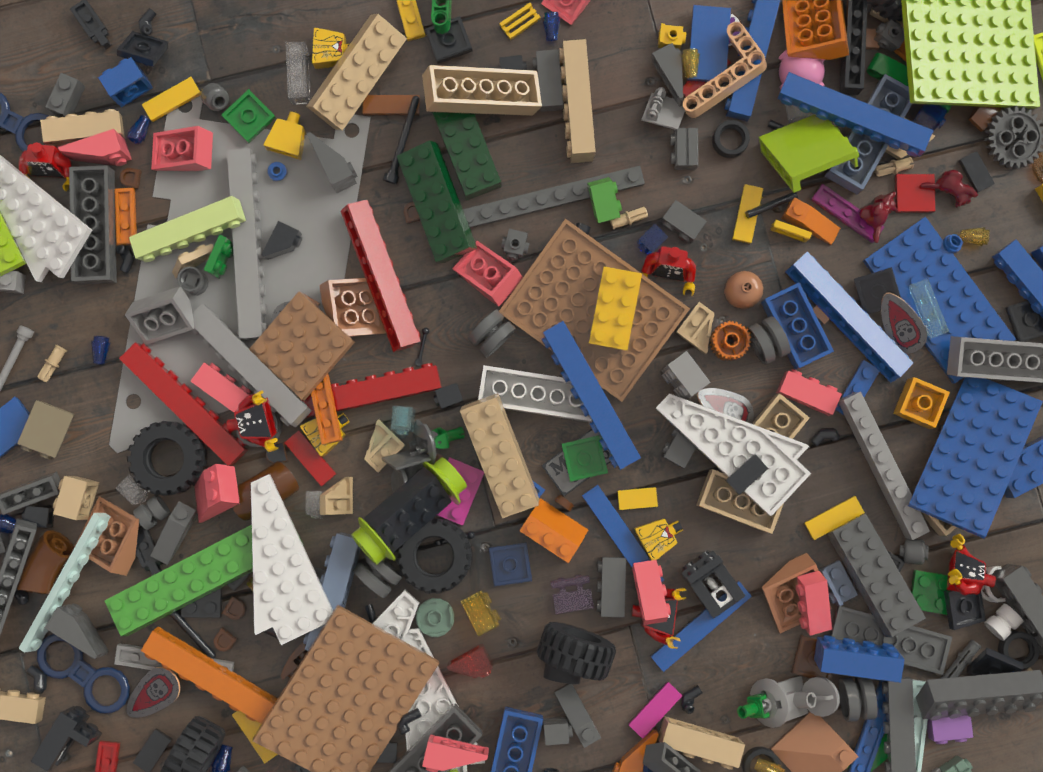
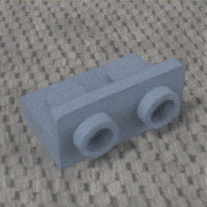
[818,560,858,606]

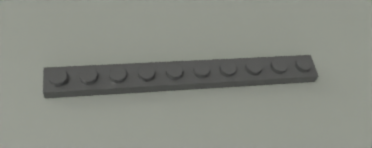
[463,166,645,228]

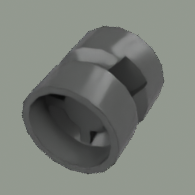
[177,266,208,295]
[133,495,171,531]

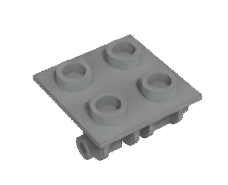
[641,87,685,130]

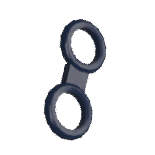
[0,93,49,152]
[37,634,130,714]

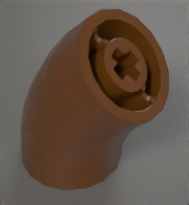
[232,461,299,521]
[16,530,74,595]

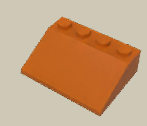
[782,0,849,60]

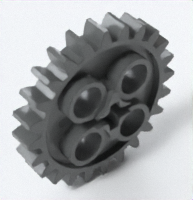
[984,106,1043,169]

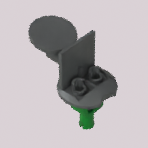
[382,420,465,493]

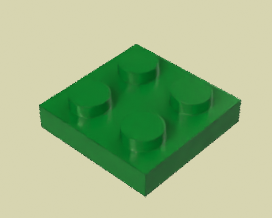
[222,89,276,143]
[204,234,234,279]
[561,435,608,482]
[911,570,948,615]

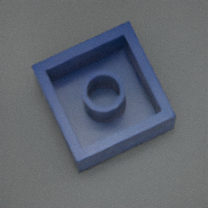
[98,57,153,108]

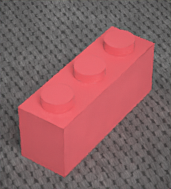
[191,362,252,412]
[776,369,842,416]
[632,560,671,625]
[796,571,832,636]

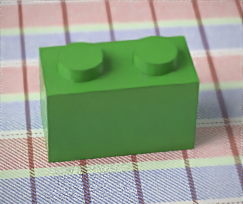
[587,177,622,223]

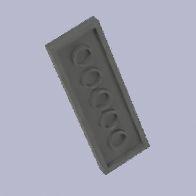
[830,606,952,675]

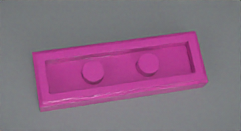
[628,681,682,739]

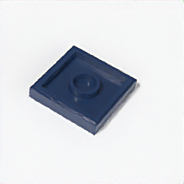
[489,542,532,587]

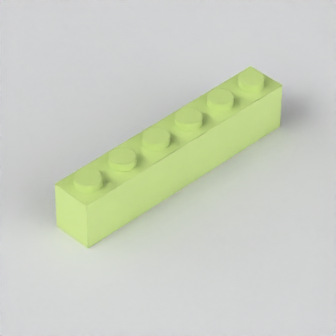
[129,196,246,262]

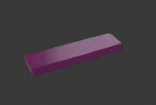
[811,184,884,243]

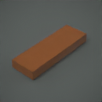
[363,95,420,115]

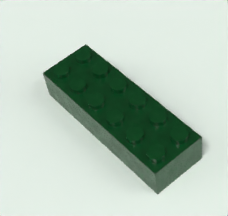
[432,112,502,201]
[397,140,477,263]

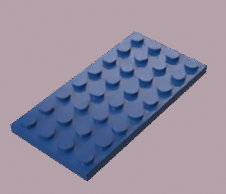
[863,217,1016,384]
[908,377,1043,539]

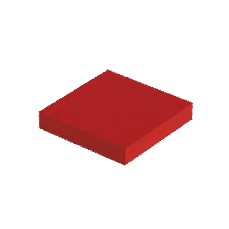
[895,174,935,213]

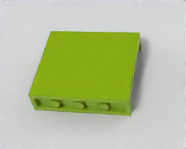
[759,114,859,193]

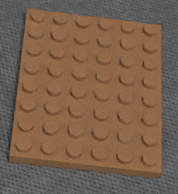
[499,219,690,402]
[253,605,439,772]

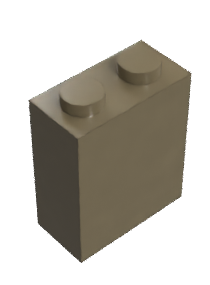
[17,400,75,460]

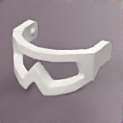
[981,566,1006,602]

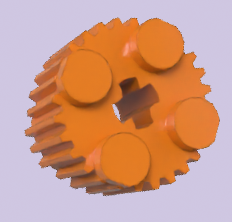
[710,321,751,361]

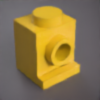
[658,23,686,50]

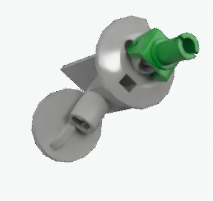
[737,675,840,728]

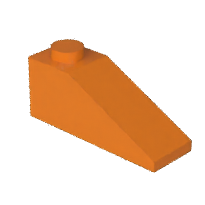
[781,197,841,245]
[613,729,659,772]

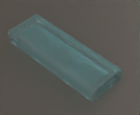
[908,278,949,339]

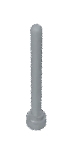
[0,325,35,391]

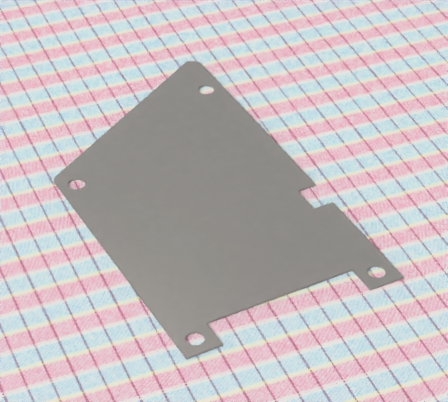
[109,91,371,453]

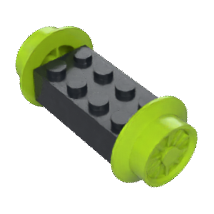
[351,457,467,565]

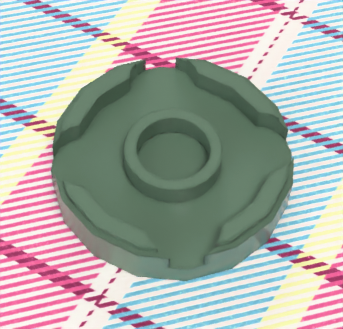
[416,598,455,637]

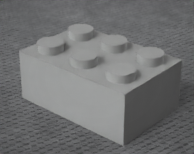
[661,351,711,400]

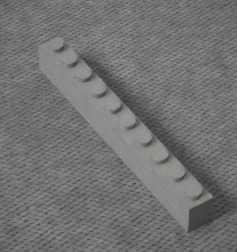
[227,148,268,341]

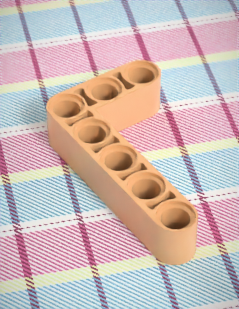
[683,22,767,118]

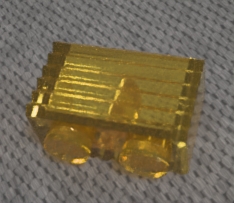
[461,590,501,636]

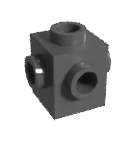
[874,19,905,52]
[501,229,530,260]

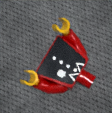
[19,142,72,191]
[641,246,696,296]
[226,390,278,452]
[947,534,996,596]
[631,588,686,649]

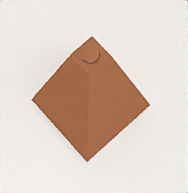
[319,278,386,337]
[74,497,139,576]
[762,553,832,634]
[770,711,858,772]

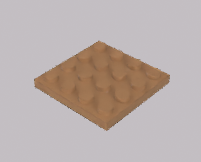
[249,291,355,401]

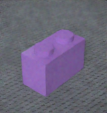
[927,715,973,744]

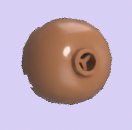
[724,271,764,310]

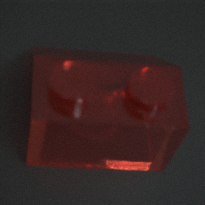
[447,643,493,679]

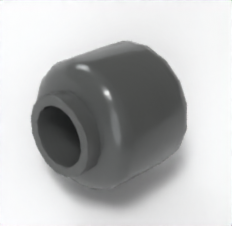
[201,83,229,111]
[900,539,928,565]

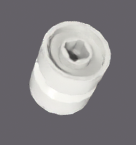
[984,604,1023,641]

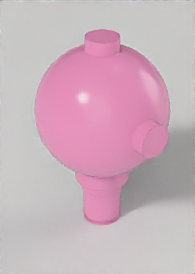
[779,50,826,89]

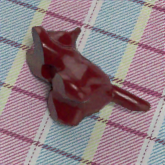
[920,170,978,208]
[859,191,898,243]

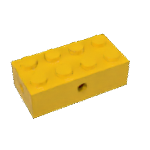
[589,267,642,351]

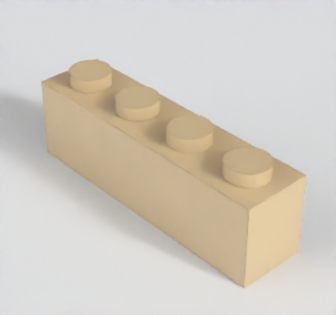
[40,109,125,147]
[0,688,46,724]

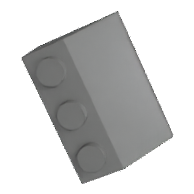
[125,286,195,345]

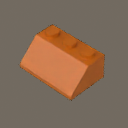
[519,498,588,563]

